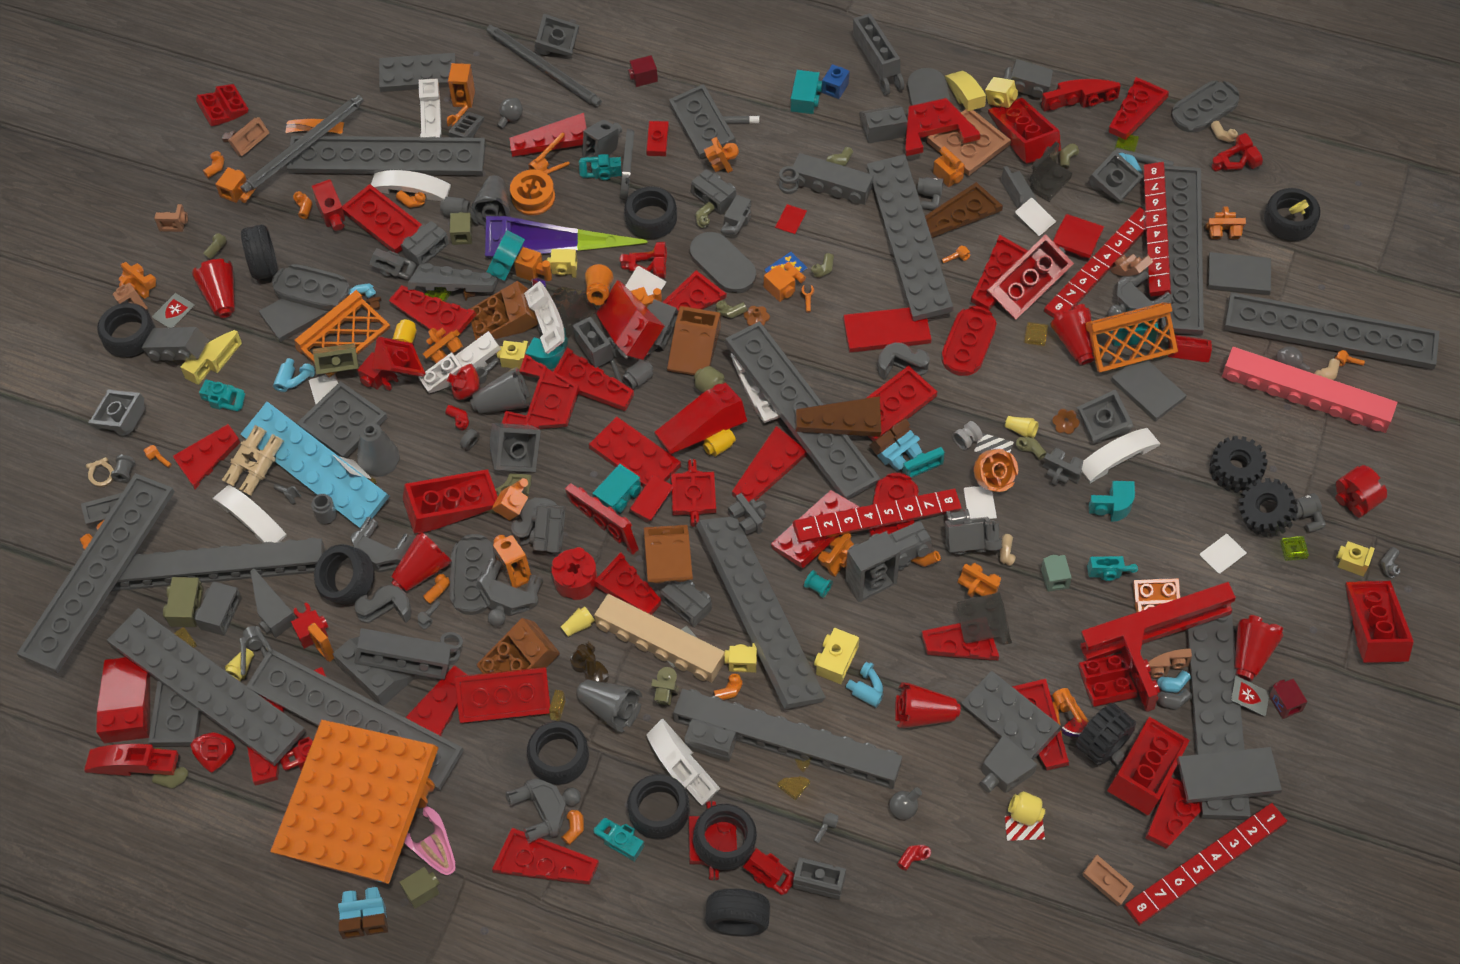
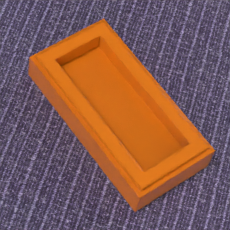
[308,623,334,662]

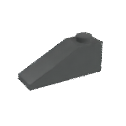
[251,569,295,638]

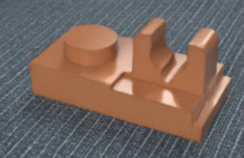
[228,117,269,156]
[1082,855,1134,906]

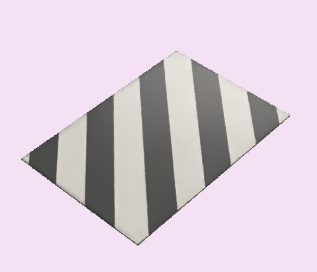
[974,433,1013,454]

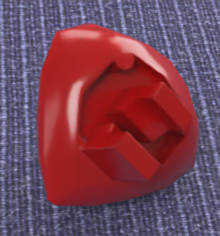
[447,364,480,400]
[190,732,235,772]

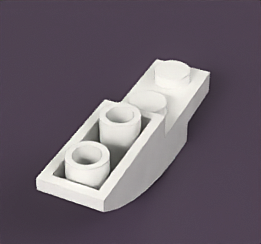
[419,331,501,393]
[647,719,720,805]

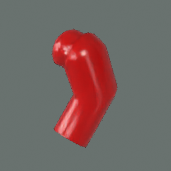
[445,405,469,430]
[897,845,931,871]

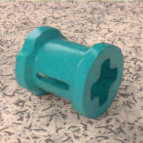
[804,570,833,598]

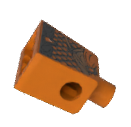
[493,535,531,588]

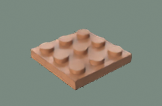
[927,109,1011,176]

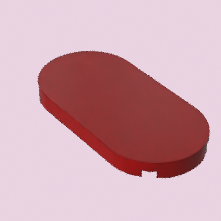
[942,306,997,376]
[869,473,919,537]

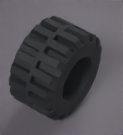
[1076,703,1136,766]

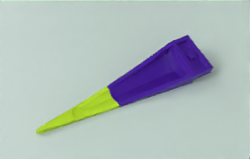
[485,216,648,257]

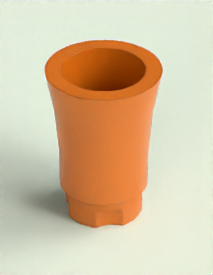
[585,264,613,305]

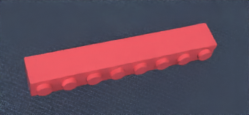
[1222,347,1397,433]

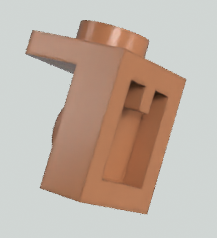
[155,204,188,232]
[113,283,148,309]

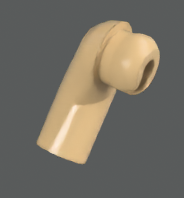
[1210,121,1238,143]
[1315,359,1340,380]
[1000,534,1016,566]

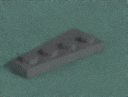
[408,263,498,292]

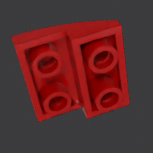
[196,84,249,126]
[1053,214,1105,258]
[1079,653,1137,707]

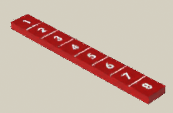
[1144,162,1171,297]
[1044,207,1147,318]
[793,489,962,543]
[1124,803,1287,926]

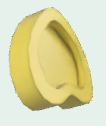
[1289,199,1309,214]

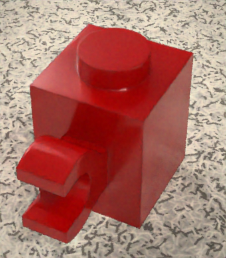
[357,352,398,390]
[291,602,329,649]

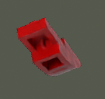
[1041,79,1121,112]
[84,744,179,776]

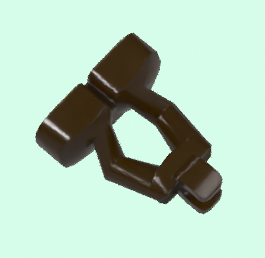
[570,641,609,683]

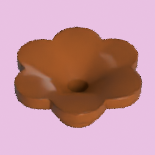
[744,306,770,326]
[1052,409,1080,434]

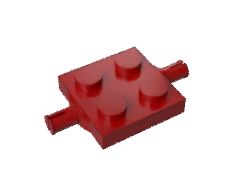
[671,459,716,527]
[688,801,737,880]

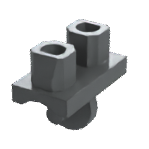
[1043,448,1084,485]
[728,493,767,535]

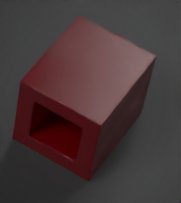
[628,55,658,87]
[1269,678,1308,719]

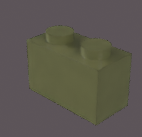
[313,343,359,374]
[163,577,204,627]

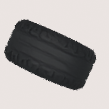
[624,186,677,239]
[1264,188,1321,241]
[241,224,278,280]
[97,303,155,358]
[314,544,374,604]
[527,721,589,785]
[627,774,690,839]
[693,804,757,870]
[705,889,770,936]

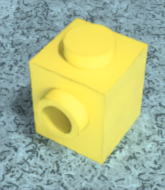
[985,77,1018,108]

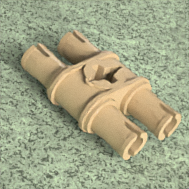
[222,425,284,496]

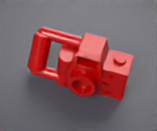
[280,737,313,771]
[743,848,795,895]

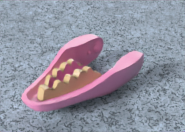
[404,806,455,875]

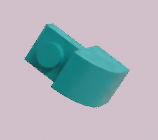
[486,230,525,281]
[525,328,568,369]
[1089,481,1135,522]

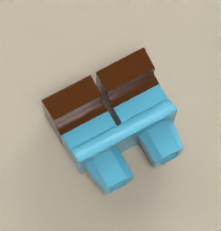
[869,418,922,471]
[338,887,388,939]

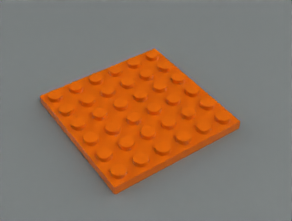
[270,720,439,884]

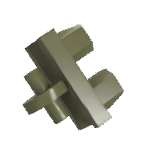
[651,667,679,706]

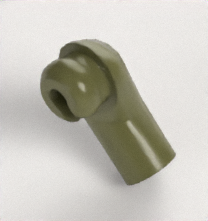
[811,253,834,278]
[716,300,747,318]
[152,767,188,789]

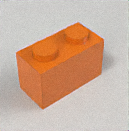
[448,63,475,108]

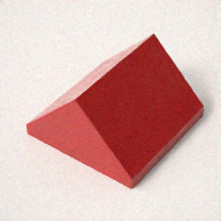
[372,337,425,377]

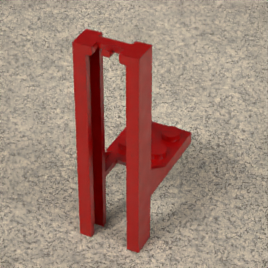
[1080,582,1236,712]

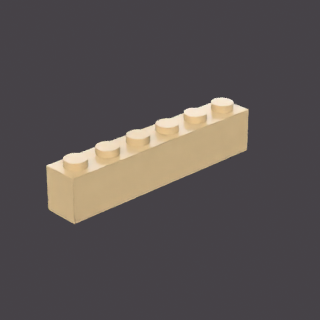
[594,594,725,683]

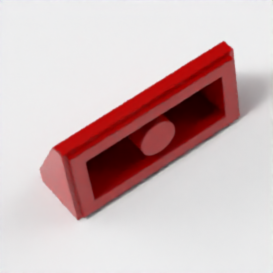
[1168,335,1212,362]
[629,475,673,522]

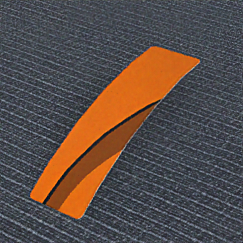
[286,119,344,134]

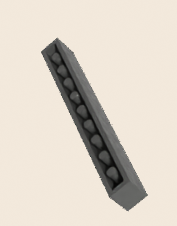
[111,538,326,591]
[673,689,902,789]

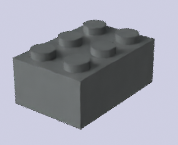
[845,531,900,602]

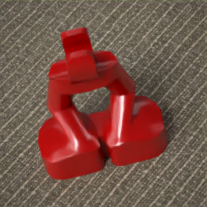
[1211,133,1263,172]
[620,242,667,279]

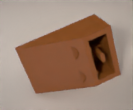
[470,281,539,340]
[667,306,721,375]
[644,525,693,583]
[476,618,560,673]

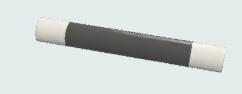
[723,116,759,124]

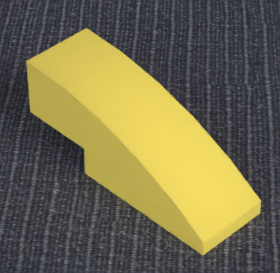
[945,71,986,111]
[180,330,242,385]

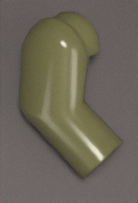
[1060,144,1079,169]
[826,147,853,166]
[695,202,715,228]
[203,233,226,260]
[1016,437,1047,460]

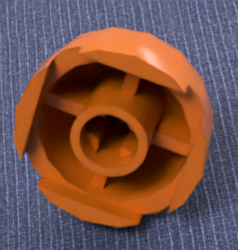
[974,449,1019,492]

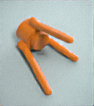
[528,133,570,174]
[1052,688,1089,735]

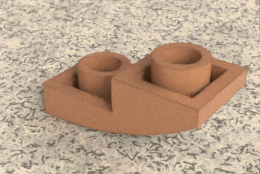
[1110,254,1153,276]
[1148,649,1192,678]

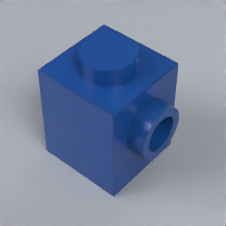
[822,64,850,99]

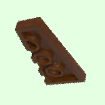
[925,182,1003,238]
[795,396,881,437]

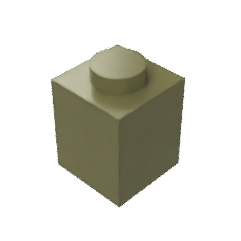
[450,212,473,245]
[400,867,440,909]

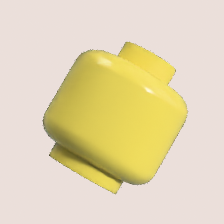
[1008,791,1045,826]

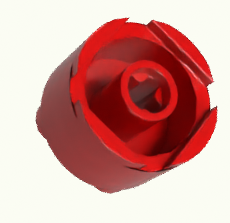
[1336,465,1387,518]
[552,547,598,600]

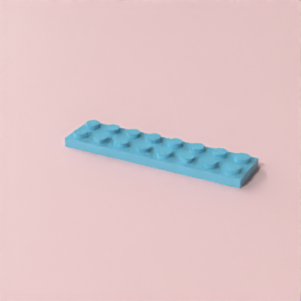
[241,402,390,528]

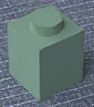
[1041,555,1072,592]

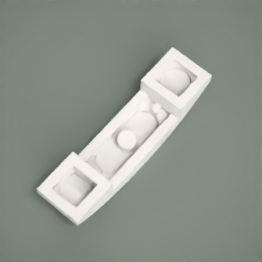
[419,79,442,137]
[371,170,451,201]
[524,281,565,354]
[731,353,780,423]
[1082,428,1160,483]
[212,485,287,543]

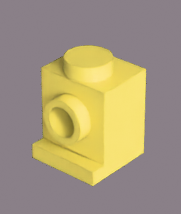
[547,249,577,278]
[497,341,529,369]
[1336,541,1375,577]
[725,643,757,673]

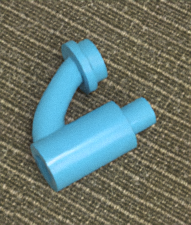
[273,358,315,392]
[846,662,884,708]

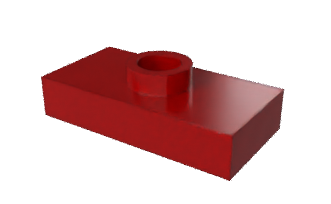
[646,121,669,157]

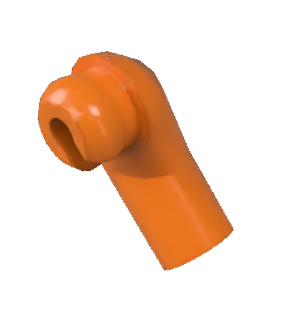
[561,810,584,845]

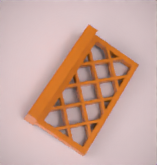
[294,290,391,378]
[1085,302,1178,372]

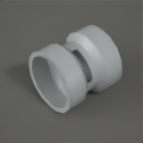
[953,421,983,450]

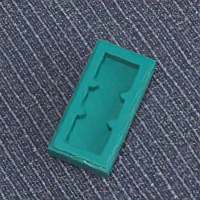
[902,447,945,478]

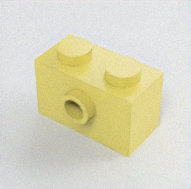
[814,628,859,684]

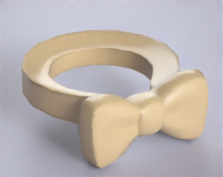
[86,457,114,487]

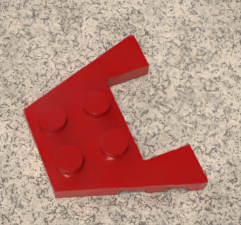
[905,98,981,156]
[502,355,580,429]

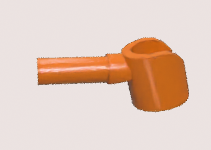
[447,105,469,127]
[941,246,970,264]
[802,285,814,313]
[1334,350,1365,366]
[144,445,172,468]

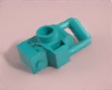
[579,154,622,180]
[199,379,245,412]
[1087,556,1138,581]
[593,818,644,862]

